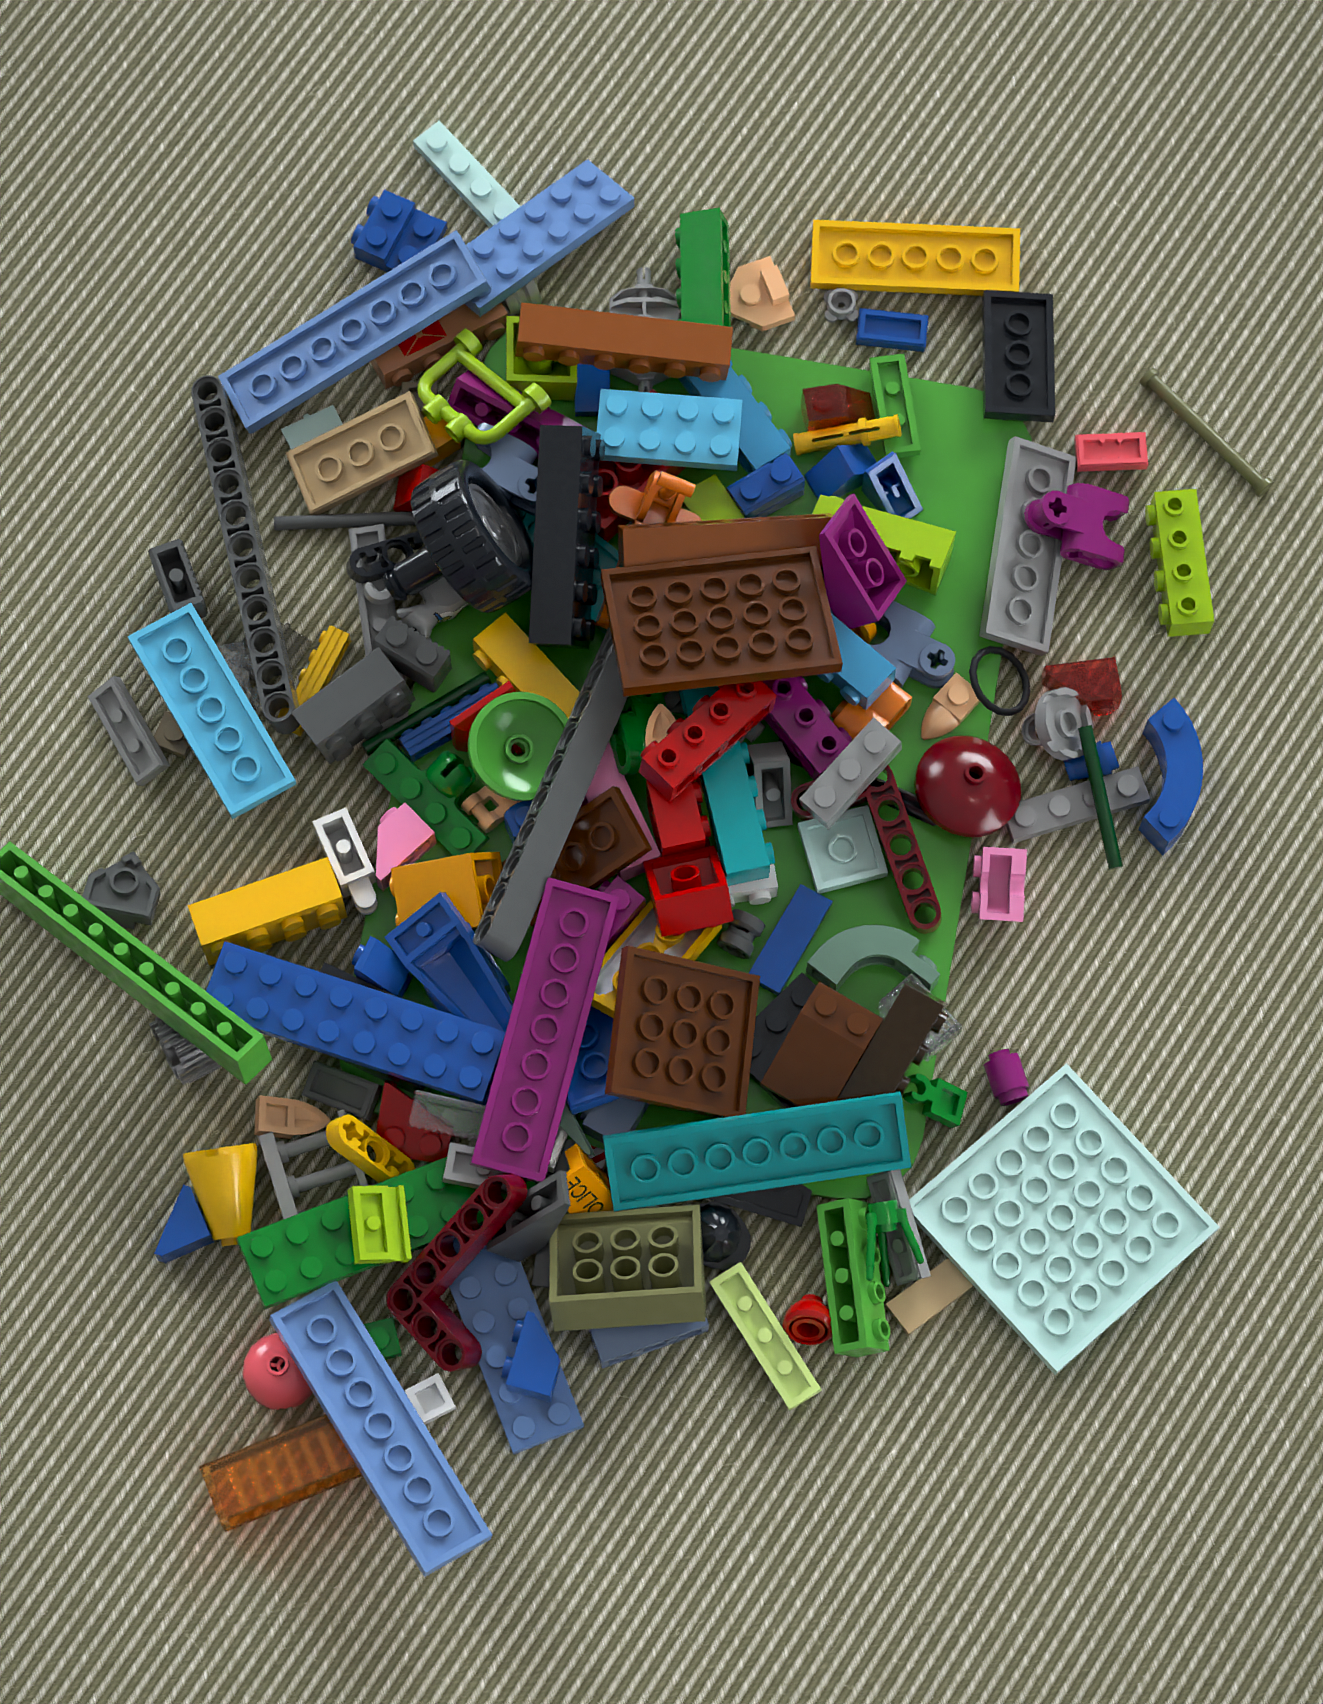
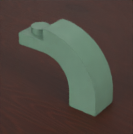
[806,925,940,993]

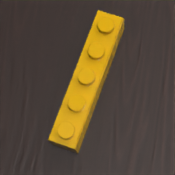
[278,625,351,736]

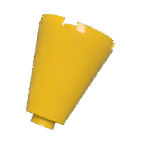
[183,1143,258,1247]

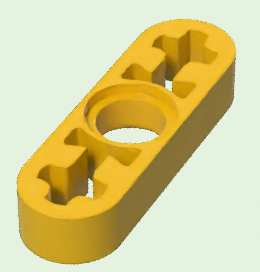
[326,1115,415,1183]

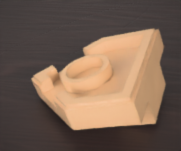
[730,256,795,331]

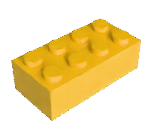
[187,857,347,966]

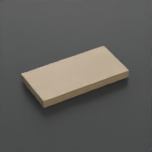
[286,391,439,515]

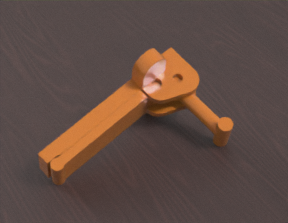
[595,471,702,629]

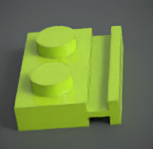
[347,1185,412,1264]

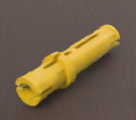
[793,414,902,455]

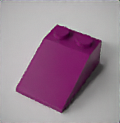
[819,494,907,629]

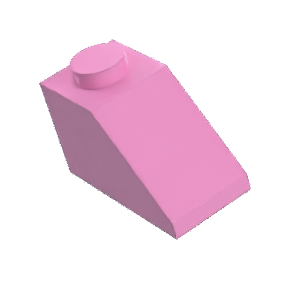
[376,802,436,891]

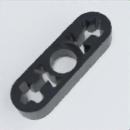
[346,531,423,584]

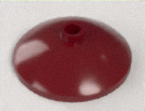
[914,736,1021,837]

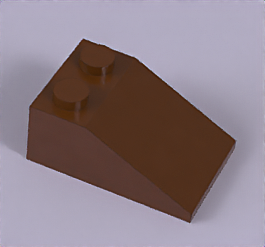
[760,981,883,1107]

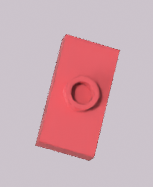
[1074,432,1148,472]

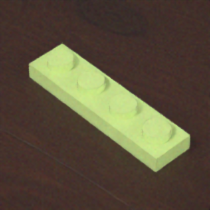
[709,1262,822,1411]

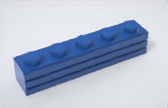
[399,682,499,762]

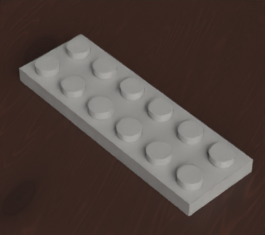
[979,436,1077,656]

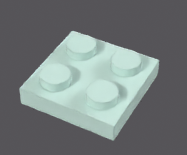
[797,805,888,894]

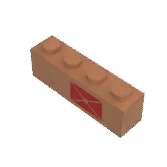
[370,303,508,389]

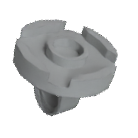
[1022,687,1093,761]

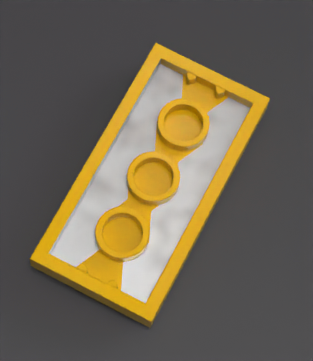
[591,900,722,1018]

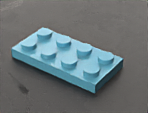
[597,389,742,471]

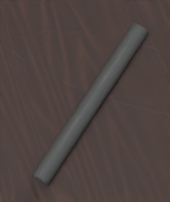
[274,511,415,531]

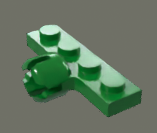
[362,738,490,856]

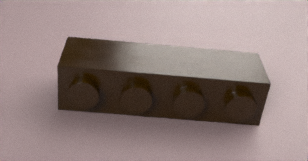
[837,981,949,1101]

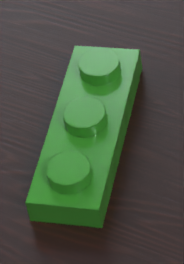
[869,353,921,458]

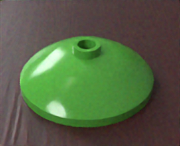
[468,692,568,801]

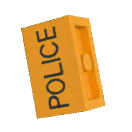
[564,1144,613,1213]

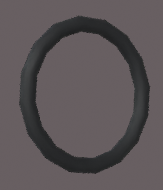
[969,646,1031,716]

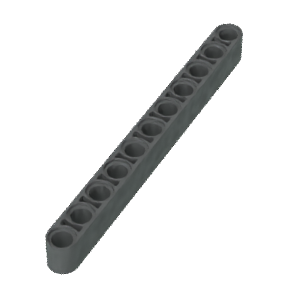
[191,375,300,734]
[473,625,628,962]

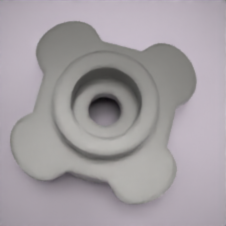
[824,288,859,323]

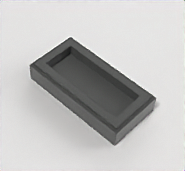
[301,1061,383,1121]

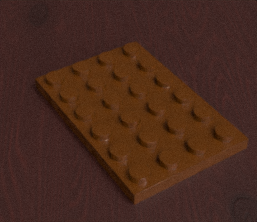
[600,546,843,697]

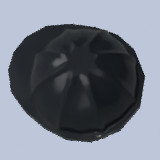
[700,1201,750,1270]

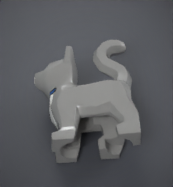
[363,577,469,639]

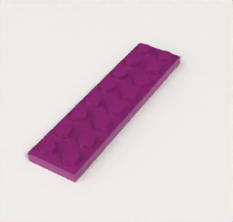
[470,877,620,1183]

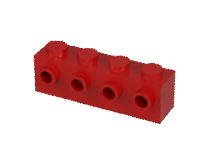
[639,681,777,802]

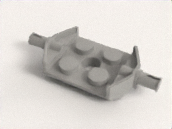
[609,267,679,392]

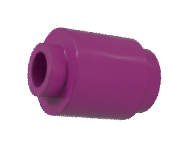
[983,1049,1030,1106]

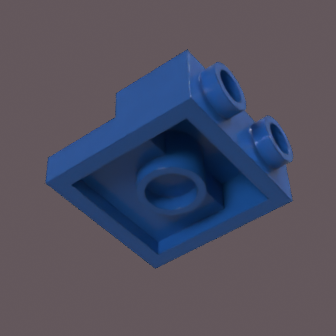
[351,190,447,272]

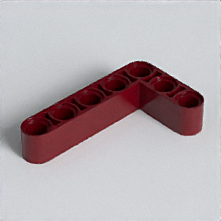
[791,765,942,934]
[386,1174,528,1372]

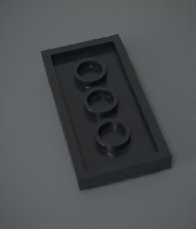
[982,290,1055,423]

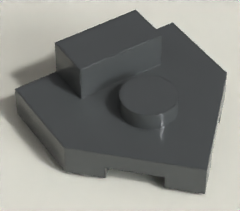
[82,851,161,929]

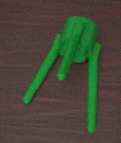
[865,1200,924,1287]

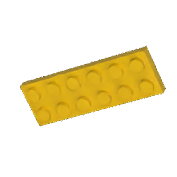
[810,220,1020,296]

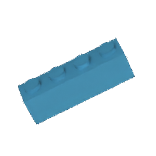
[678,359,792,474]
[817,613,896,710]

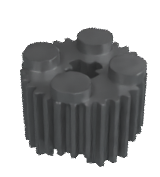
[149,1017,222,1085]

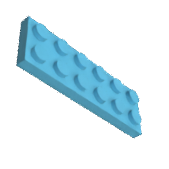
[127,603,297,819]

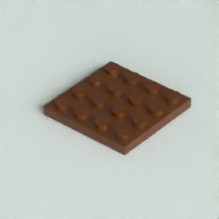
[605,945,760,1118]

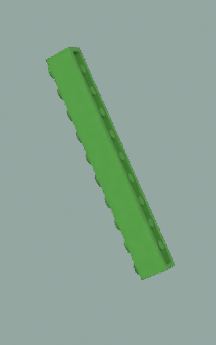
[0,841,272,1085]

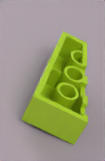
[812,494,956,595]

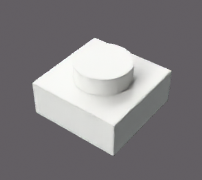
[405,1373,456,1425]

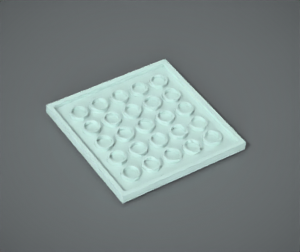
[909,1063,1220,1375]

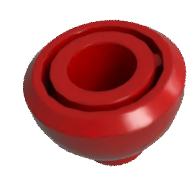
[782,1294,832,1345]

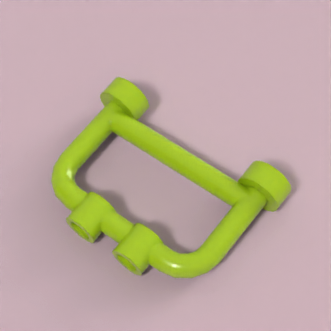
[417,328,552,445]

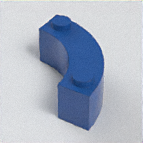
[1138,698,1203,856]

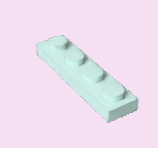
[413,121,521,228]

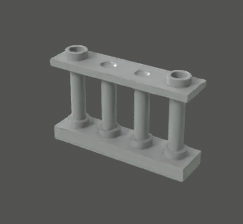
[258,1109,368,1219]

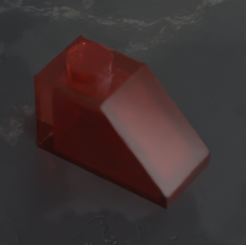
[801,384,875,432]
[1041,657,1123,716]

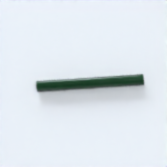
[361,671,492,756]
[1078,725,1123,870]

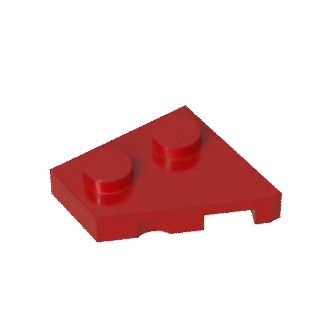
[373,1080,454,1162]

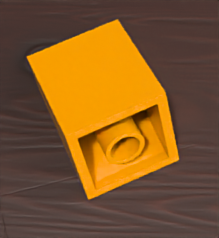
[389,852,502,930]

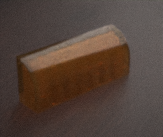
[199,1414,363,1533]

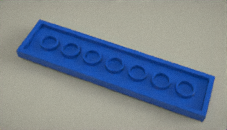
[206,941,506,1105]

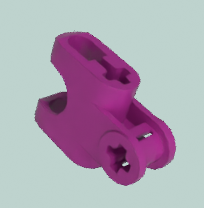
[1024,483,1130,570]

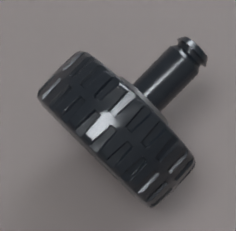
[383,460,534,613]

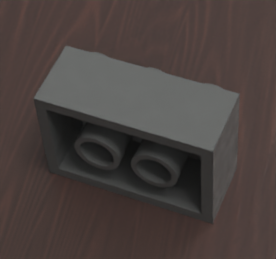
[291,647,416,764]

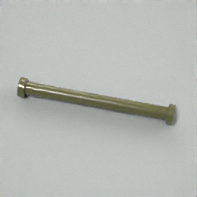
[1139,368,1274,497]

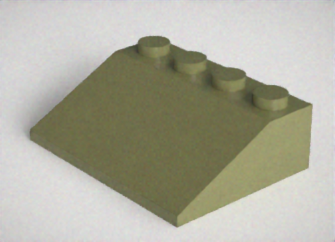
[549,1204,706,1332]

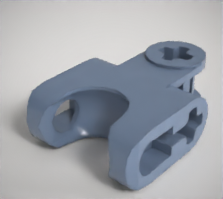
[476,423,538,516]
[868,601,955,689]

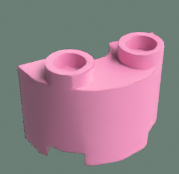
[971,847,1027,922]

